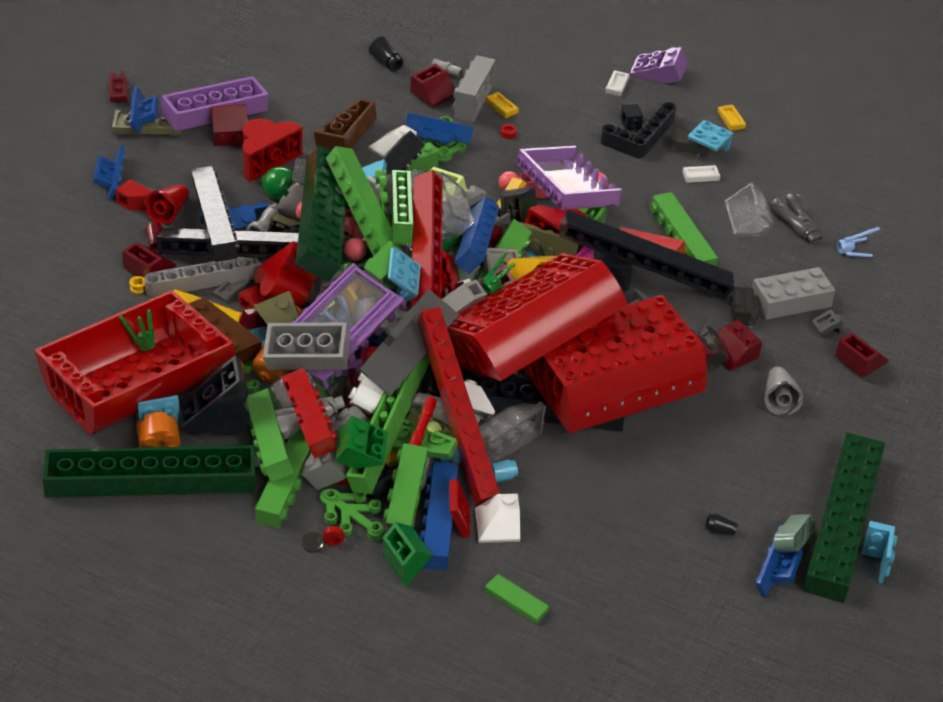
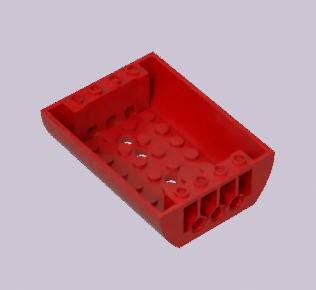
[447,253,628,381]
[34,290,235,436]

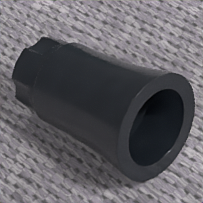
[369,37,404,71]

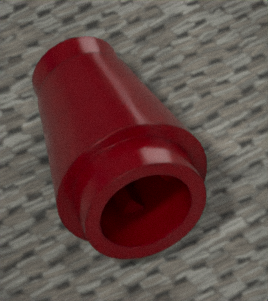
[145,222,163,249]

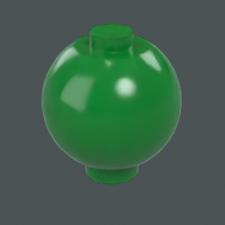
[261,167,302,202]

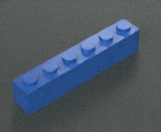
[455,196,499,274]
[421,461,459,571]

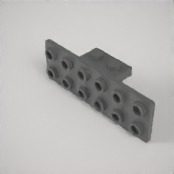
[360,290,458,396]

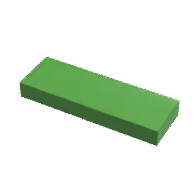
[484,574,549,624]

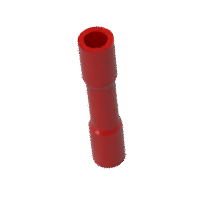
[409,396,438,446]

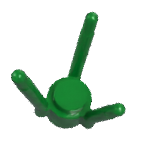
[481,253,515,294]
[119,309,155,351]

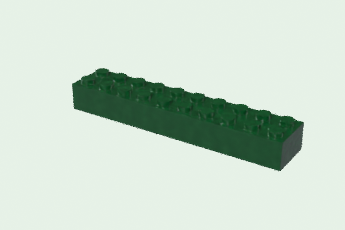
[295,145,346,282]
[803,432,886,603]
[42,445,255,497]

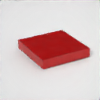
[450,479,470,538]

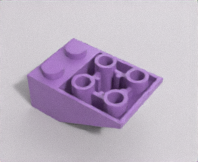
[630,47,688,84]

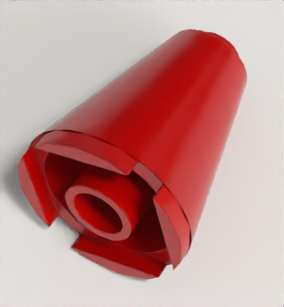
[144,184,189,225]

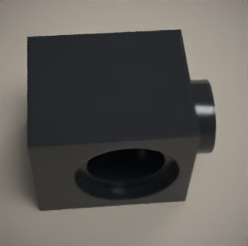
[620,104,643,130]

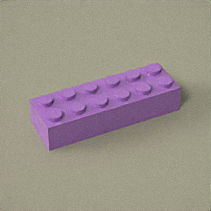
[161,76,269,131]

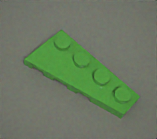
[391,419,458,460]

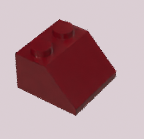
[211,104,247,146]
[707,320,762,372]

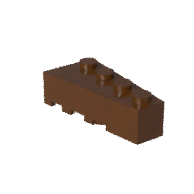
[314,98,377,151]
[189,297,262,364]

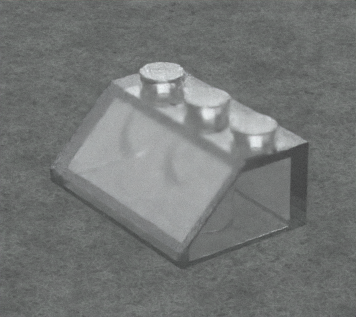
[725,182,775,236]

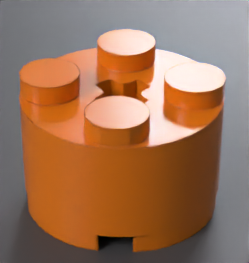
[136,412,181,447]

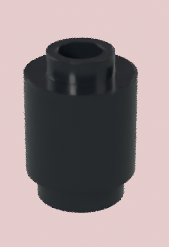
[366,474,395,500]

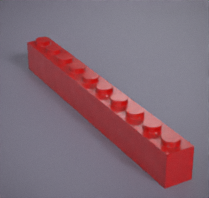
[411,169,443,308]
[417,307,500,506]

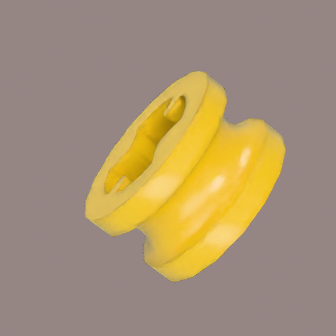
[129,276,146,294]

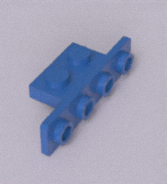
[129,86,159,134]
[405,113,473,144]
[92,145,126,201]
[199,202,271,231]
[756,525,803,597]

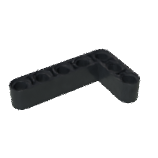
[600,102,677,158]

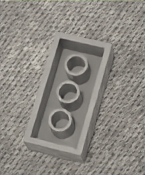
[452,55,495,123]
[750,267,836,320]
[263,322,351,370]
[302,405,371,490]

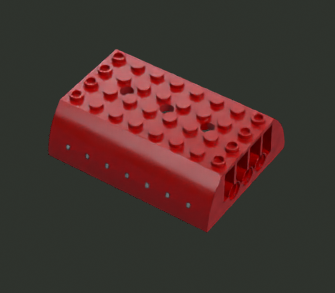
[523,295,707,434]

